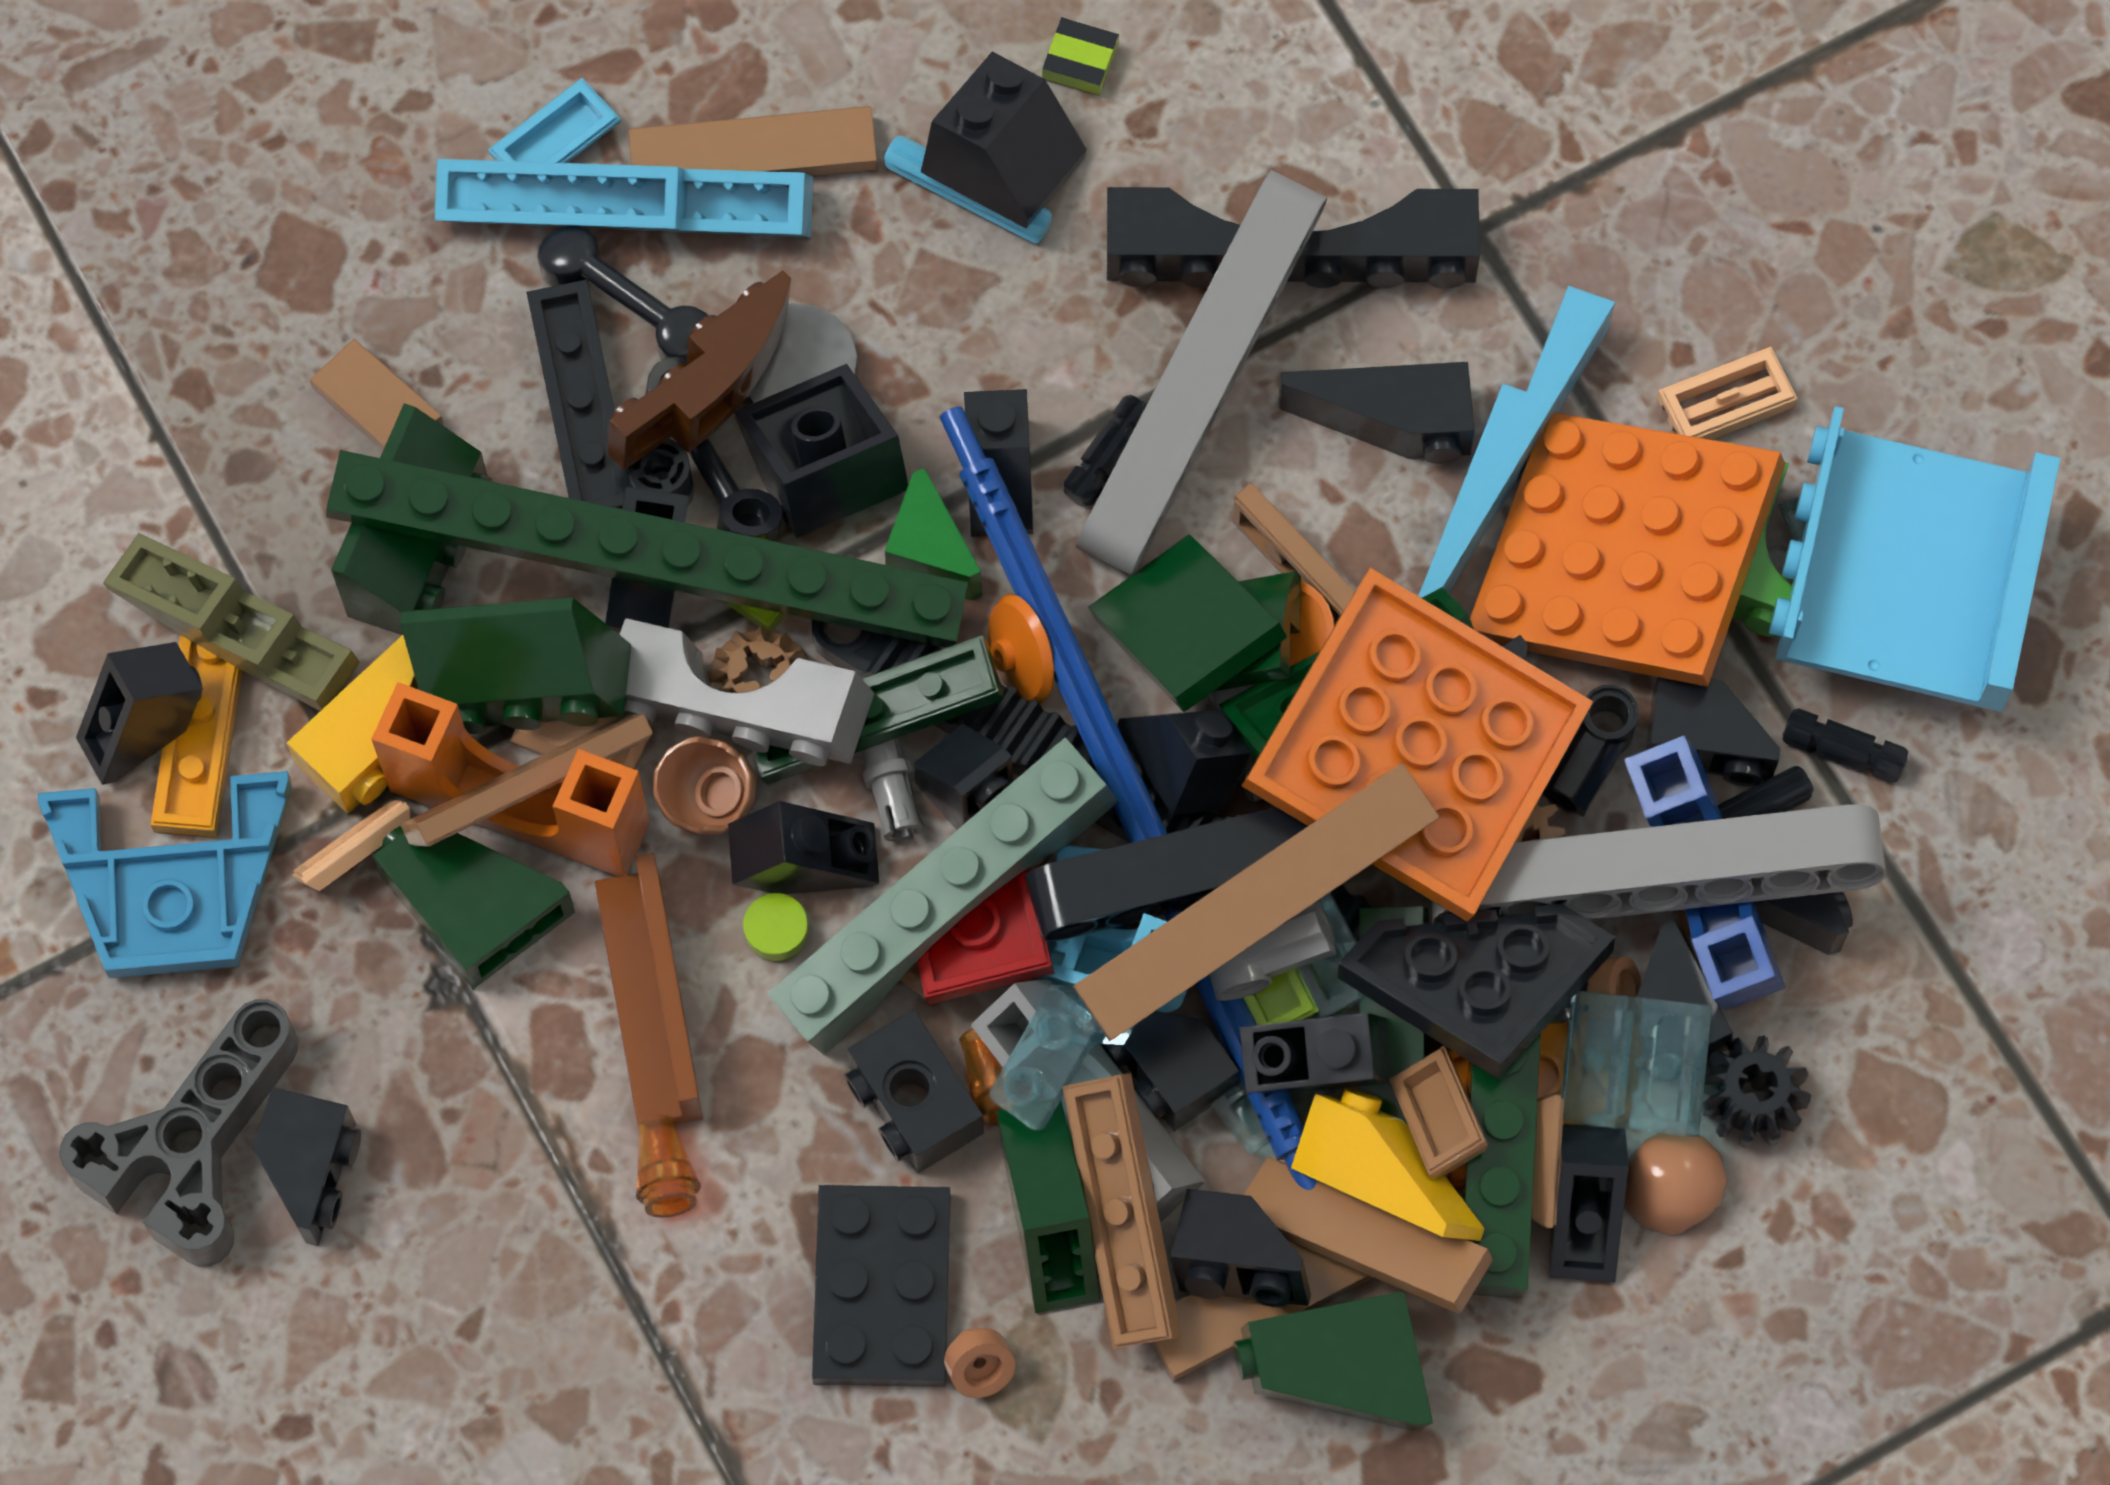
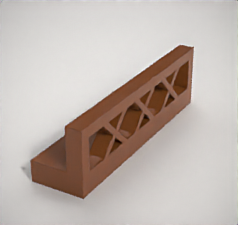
[595,852,704,1132]

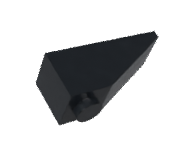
[1278,362,1475,464]

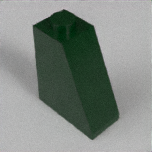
[372,826,575,990]
[996,1098,1100,1313]
[1234,1291,1433,1431]

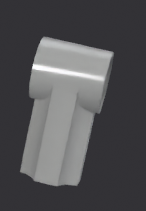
[1209,901,1337,1001]

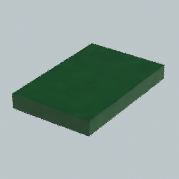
[1088,534,1287,712]

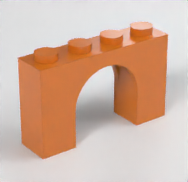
[371,682,650,876]

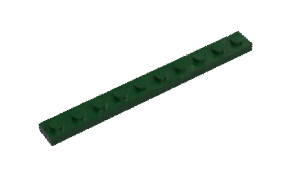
[326,450,968,648]

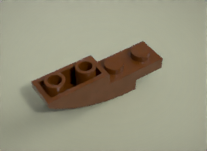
[607,271,791,470]

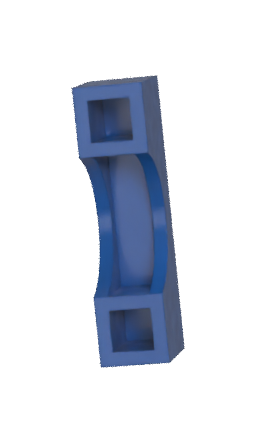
[1624,735,1786,1011]

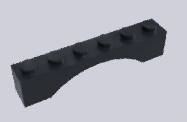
[1107,187,1480,289]

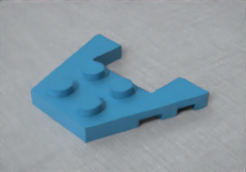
[38,771,292,978]

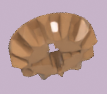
[708,625,807,693]

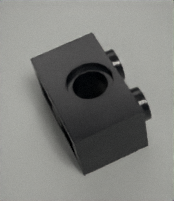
[844,1009,984,1174]

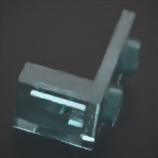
[989,985,1136,1130]

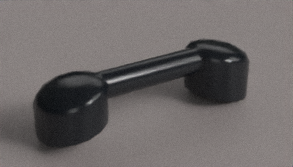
[537,226,709,360]
[645,357,783,541]

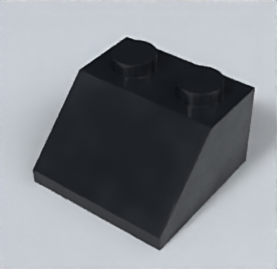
[921,51,1087,229]
[734,364,909,539]

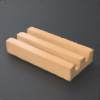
[1656,347,1798,440]

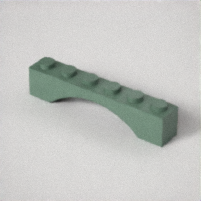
[767,737,1119,1055]

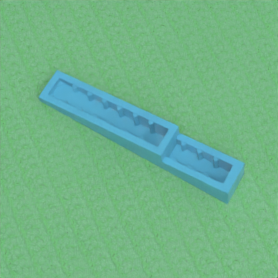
[435,159,814,238]
[1419,286,1615,598]

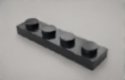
[526,280,631,509]

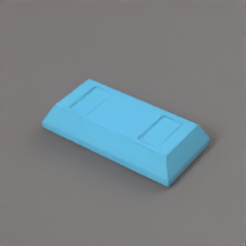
[488,78,621,163]

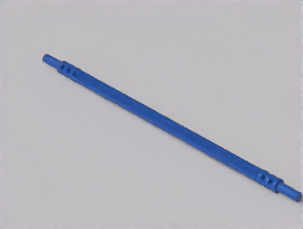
[939,406,1317,1190]

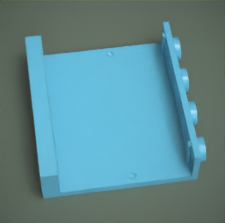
[1769,406,2061,712]

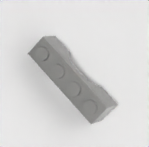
[620,618,875,766]
[971,979,1205,1223]

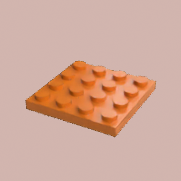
[1470,413,1786,687]
[1242,567,1594,922]

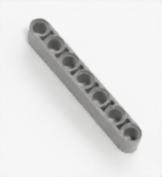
[1076,170,1328,575]
[1431,804,1886,923]

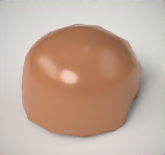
[653,736,757,836]
[1625,1128,1728,1235]

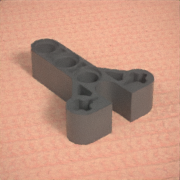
[59,999,298,1266]

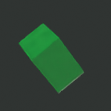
[884,468,982,600]

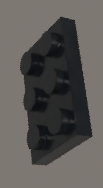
[812,1185,951,1387]

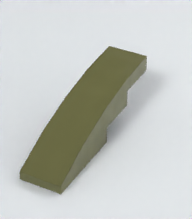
[103,533,360,711]

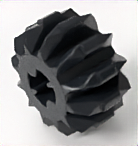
[1698,1035,1811,1148]

